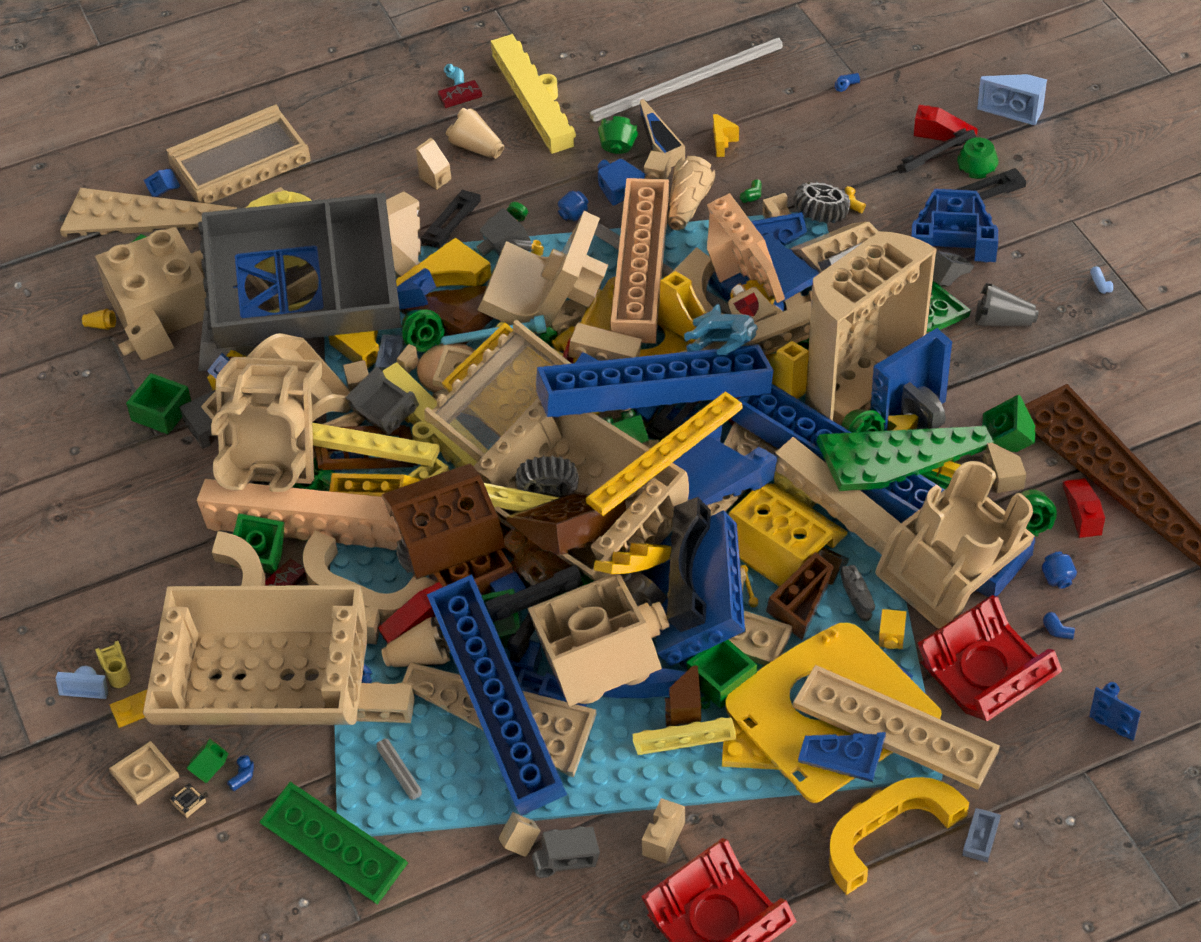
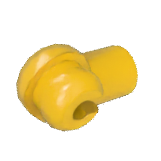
[844,186,866,213]

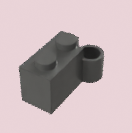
[620,571,668,606]
[532,826,600,878]

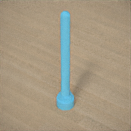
[441,315,546,345]

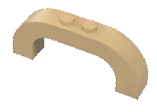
[303,530,436,623]
[211,531,265,586]

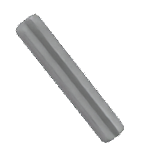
[376,738,422,800]

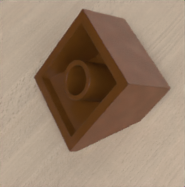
[665,666,701,727]

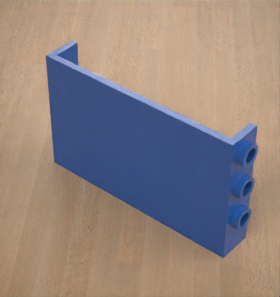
[653,510,745,666]

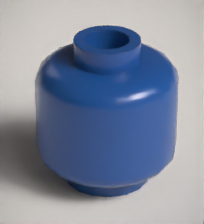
[558,190,589,222]
[1042,552,1077,589]

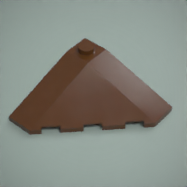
[400,286,493,345]

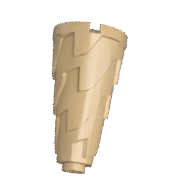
[667,156,715,230]

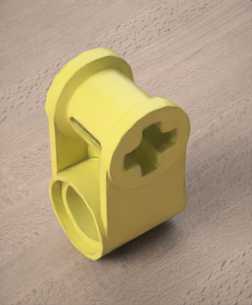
[95,641,131,688]

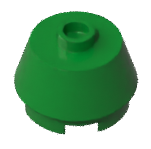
[598,116,638,154]
[957,137,999,179]
[401,310,444,352]
[841,409,886,433]
[1021,490,1057,537]

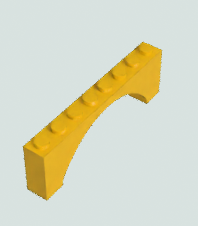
[328,238,492,369]
[659,271,809,399]

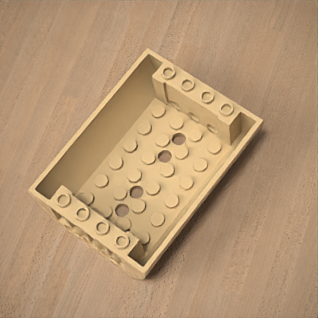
[805,231,936,426]
[473,397,689,581]
[143,585,367,725]

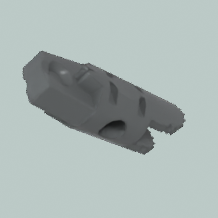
[840,565,875,622]

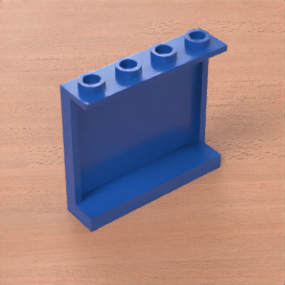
[708,234,820,306]
[870,328,952,431]

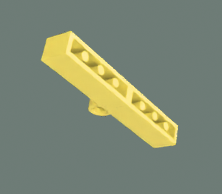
[491,34,576,154]
[383,362,488,468]

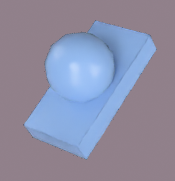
[55,665,108,699]

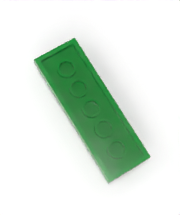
[259,781,408,905]

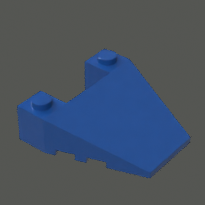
[911,189,998,263]
[672,425,777,505]

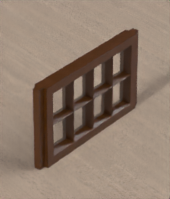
[314,425,418,470]

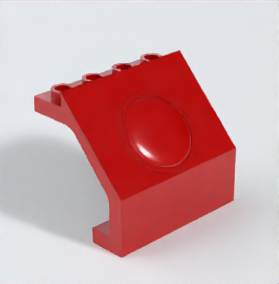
[917,595,1062,721]
[641,838,797,942]

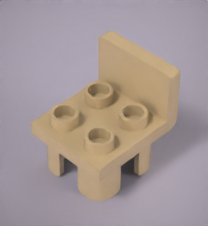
[211,357,322,492]
[875,461,1035,629]

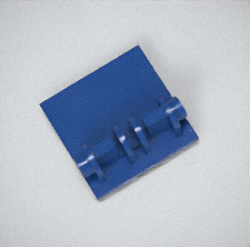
[1089,682,1141,741]

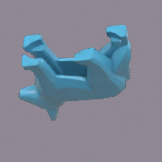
[684,304,758,355]

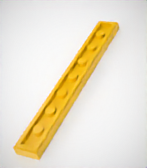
[586,391,742,516]

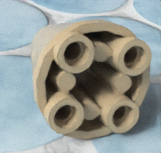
[446,108,504,159]
[381,617,450,667]

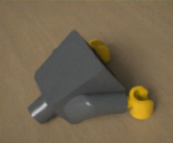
[476,208,544,257]

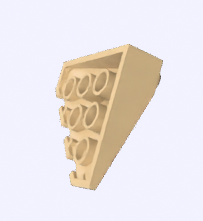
[386,192,421,278]

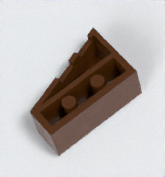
[766,552,834,641]

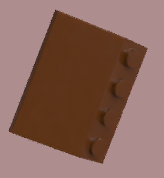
[507,492,626,555]

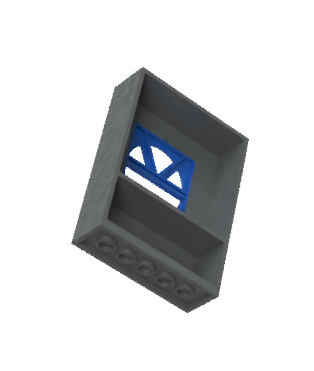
[198,193,401,349]

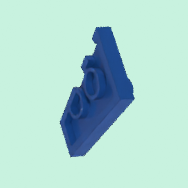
[751,212,807,246]
[798,732,886,783]

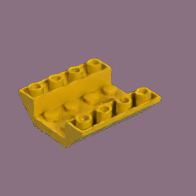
[728,483,848,587]

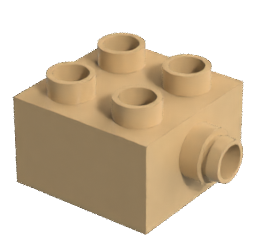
[95,226,207,334]
[528,574,669,707]

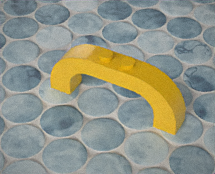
[829,777,969,895]

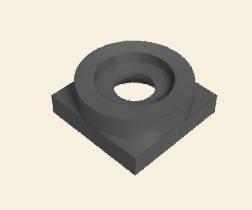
[900,382,946,429]

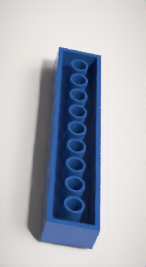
[536,345,774,417]
[731,384,945,523]
[427,574,567,816]

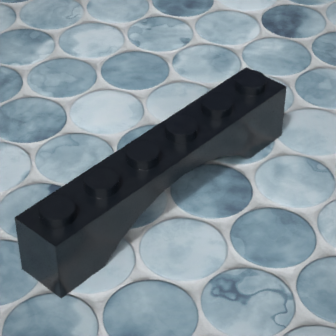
[666,497,711,632]

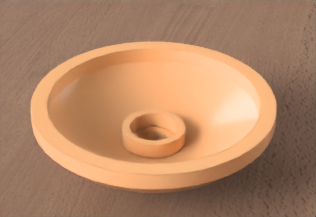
[417,343,475,393]

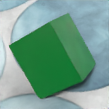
[187,738,229,783]

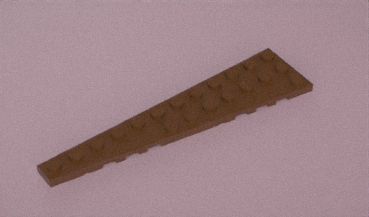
[1025,384,1201,567]

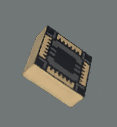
[170,783,206,818]

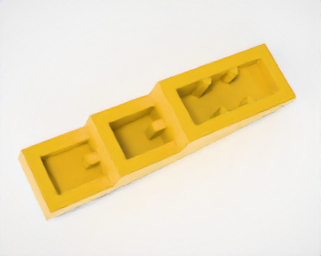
[594,543,671,574]

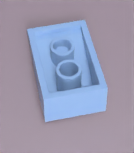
[977,74,1047,125]

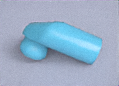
[444,64,464,86]

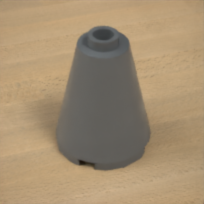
[975,283,1039,326]

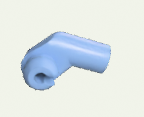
[1090,266,1113,294]

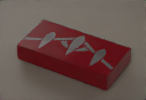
[438,80,482,108]
[265,558,306,586]

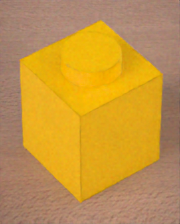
[878,609,907,649]

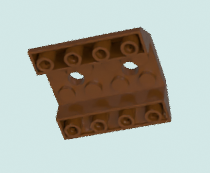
[382,463,506,580]

